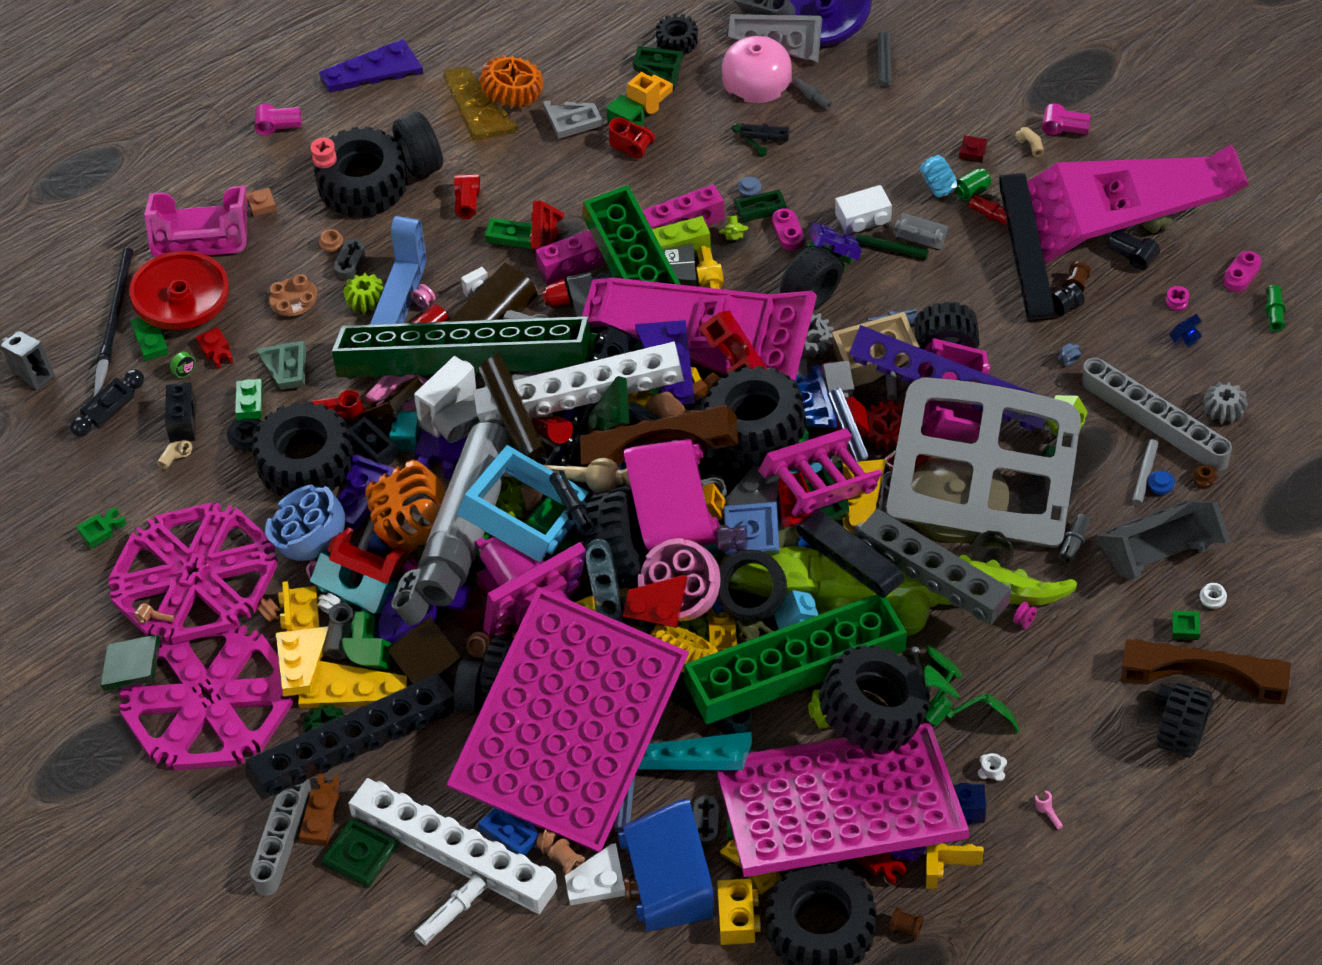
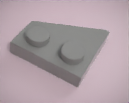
[543,101,603,139]

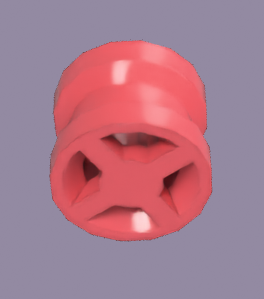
[311,138,337,169]

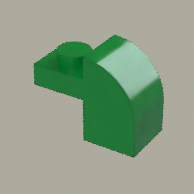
[343,612,393,670]

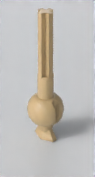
[503,458,631,493]

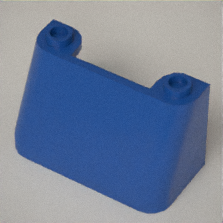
[618,799,713,932]

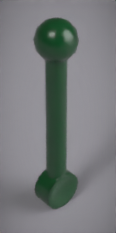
[732,123,767,157]

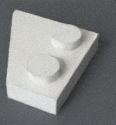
[565,843,625,906]

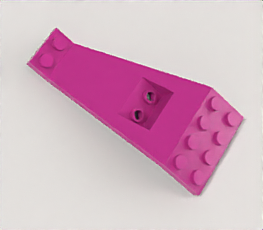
[1027,144,1249,264]
[582,278,817,381]

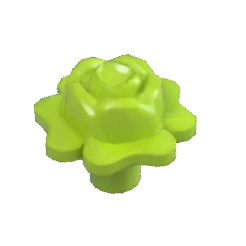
[719,215,749,241]

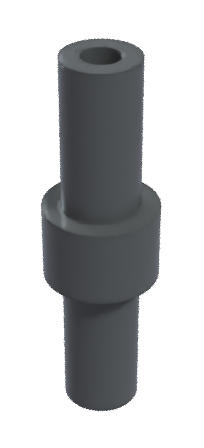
[792,77,832,110]

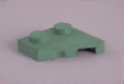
[257,341,306,390]

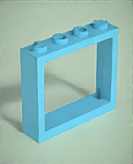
[456,445,589,563]

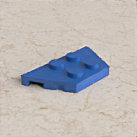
[795,365,837,428]

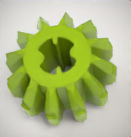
[343,272,384,315]

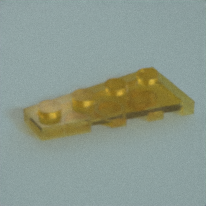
[443,66,518,140]

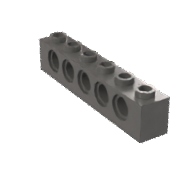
[858,508,1011,625]

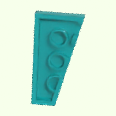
[638,732,752,770]

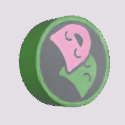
[170,352,196,378]

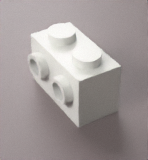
[835,185,892,234]

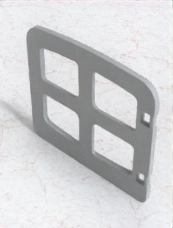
[886,377,1081,548]

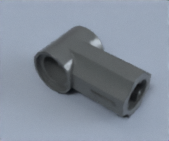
[323,603,354,661]

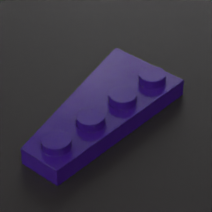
[635,320,695,410]

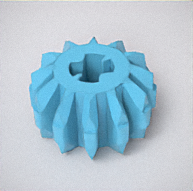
[920,155,957,198]

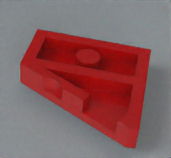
[530,200,564,251]
[778,472,816,528]
[623,575,688,628]

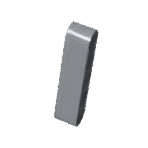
[250,779,312,896]

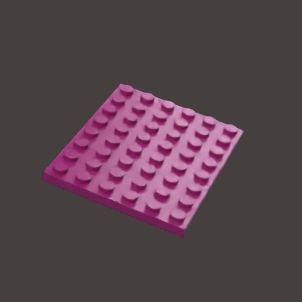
[446,587,689,853]
[716,723,969,877]

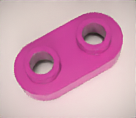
[772,208,804,251]
[1224,251,1262,292]

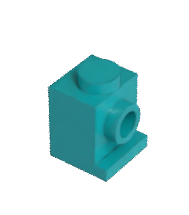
[390,411,421,452]

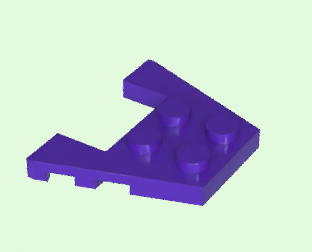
[374,585,472,679]

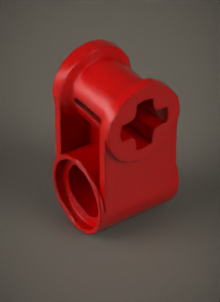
[609,118,655,158]

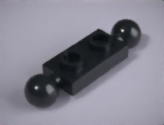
[70,369,144,437]

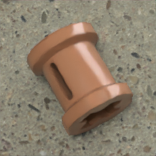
[547,839,585,875]

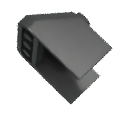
[1097,500,1230,580]

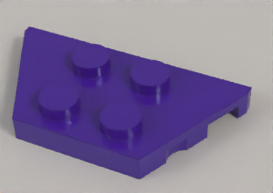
[809,222,862,260]

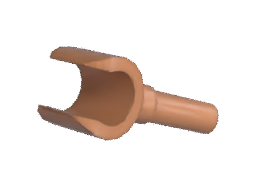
[134,603,174,624]

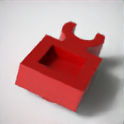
[196,327,233,369]
[854,852,906,885]

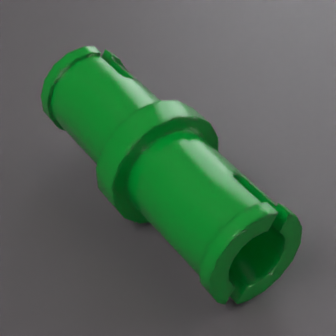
[1265,285,1286,332]

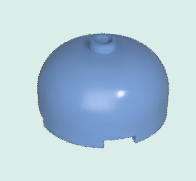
[265,484,345,561]

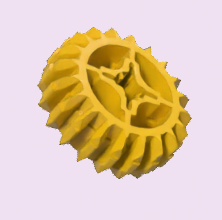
[650,624,718,672]

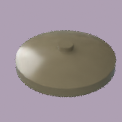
[911,457,1009,543]

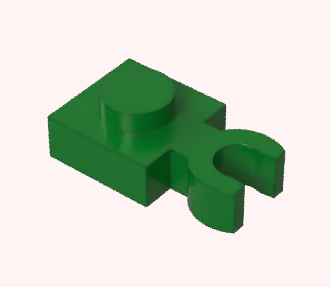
[76,507,127,549]

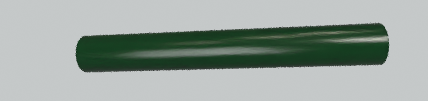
[856,234,929,260]

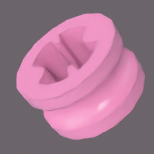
[411,284,435,309]

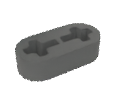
[334,239,366,281]
[693,795,719,849]

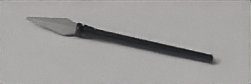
[94,248,133,396]

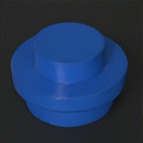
[1148,471,1175,496]

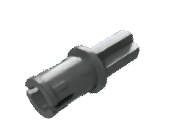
[1058,514,1090,564]

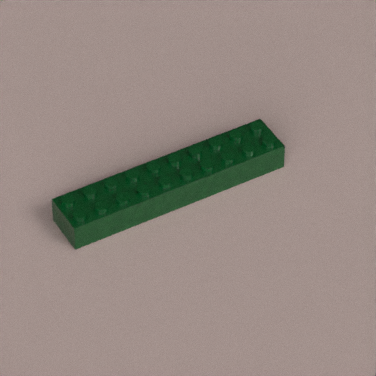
[332,316,592,379]

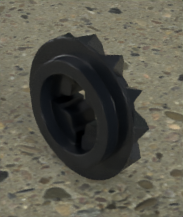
[227,419,261,453]

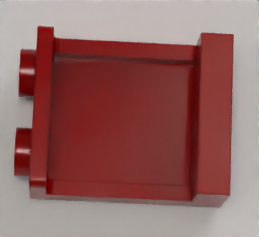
[328,528,407,584]

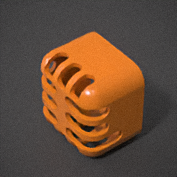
[365,460,446,554]

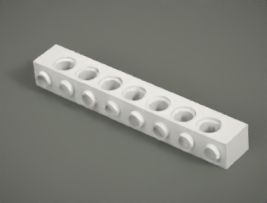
[473,342,684,425]
[349,778,557,915]

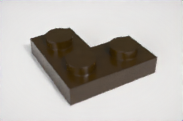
[357,376,423,422]

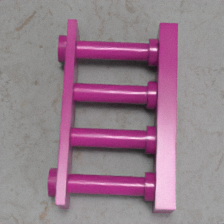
[758,428,882,516]

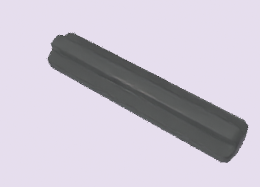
[878,31,892,88]

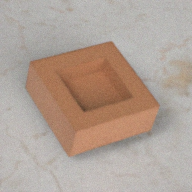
[247,188,277,217]

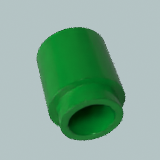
[955,168,992,201]

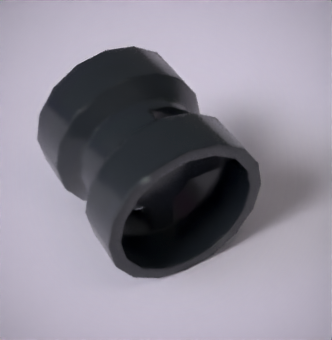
[1051,283,1085,316]

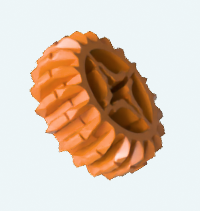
[480,55,543,109]

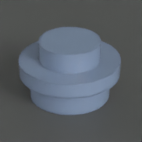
[737,177,761,198]
[1057,343,1082,366]

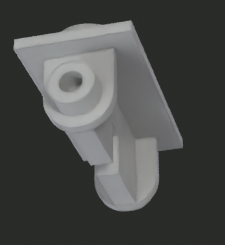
[895,213,948,250]

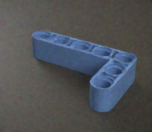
[370,216,426,325]

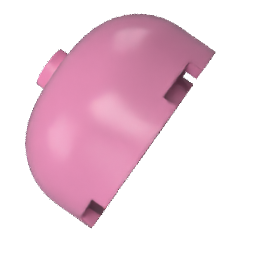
[722,36,792,103]
[638,538,720,621]

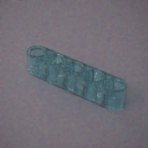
[586,539,626,624]

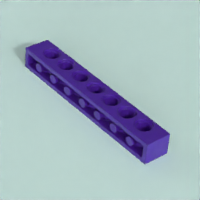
[849,325,1045,431]

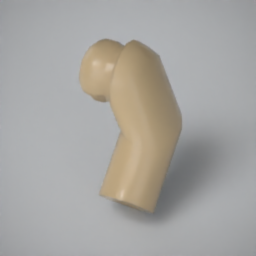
[1015,127,1044,157]
[157,440,192,470]

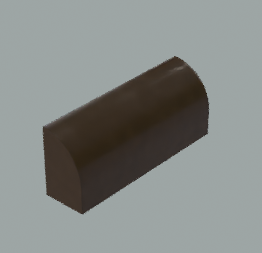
[448,263,538,322]
[479,353,547,460]

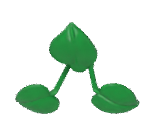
[924,646,1020,734]

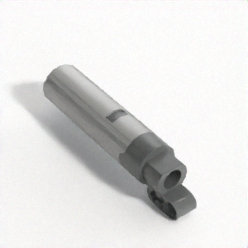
[391,422,516,625]

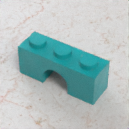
[310,551,398,616]

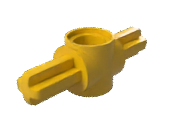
[695,245,724,289]

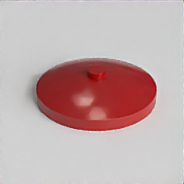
[129,251,229,330]

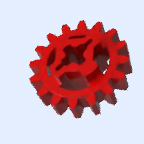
[863,400,903,452]

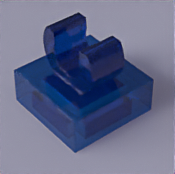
[1169,314,1202,347]

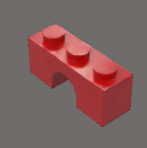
[699,310,767,373]

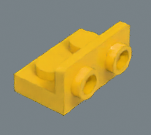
[278,581,320,631]

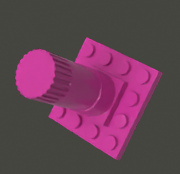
[475,537,586,639]

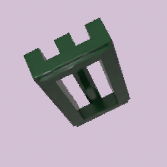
[734,189,787,223]

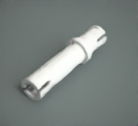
[414,874,487,945]

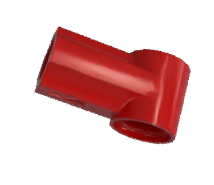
[454,174,480,219]
[311,390,363,423]

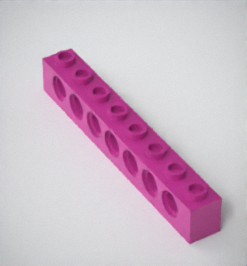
[536,184,724,286]

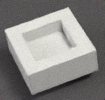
[461,267,488,299]

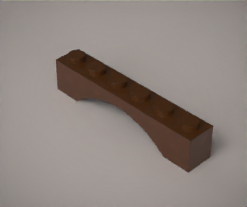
[580,405,738,467]
[1120,639,1291,705]

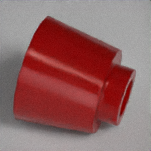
[542,279,571,308]

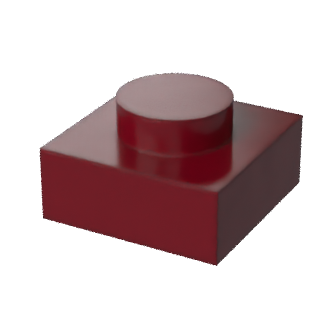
[959,135,988,163]

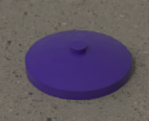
[790,0,872,46]

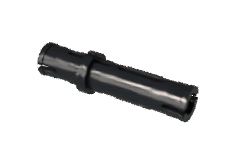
[549,470,595,535]

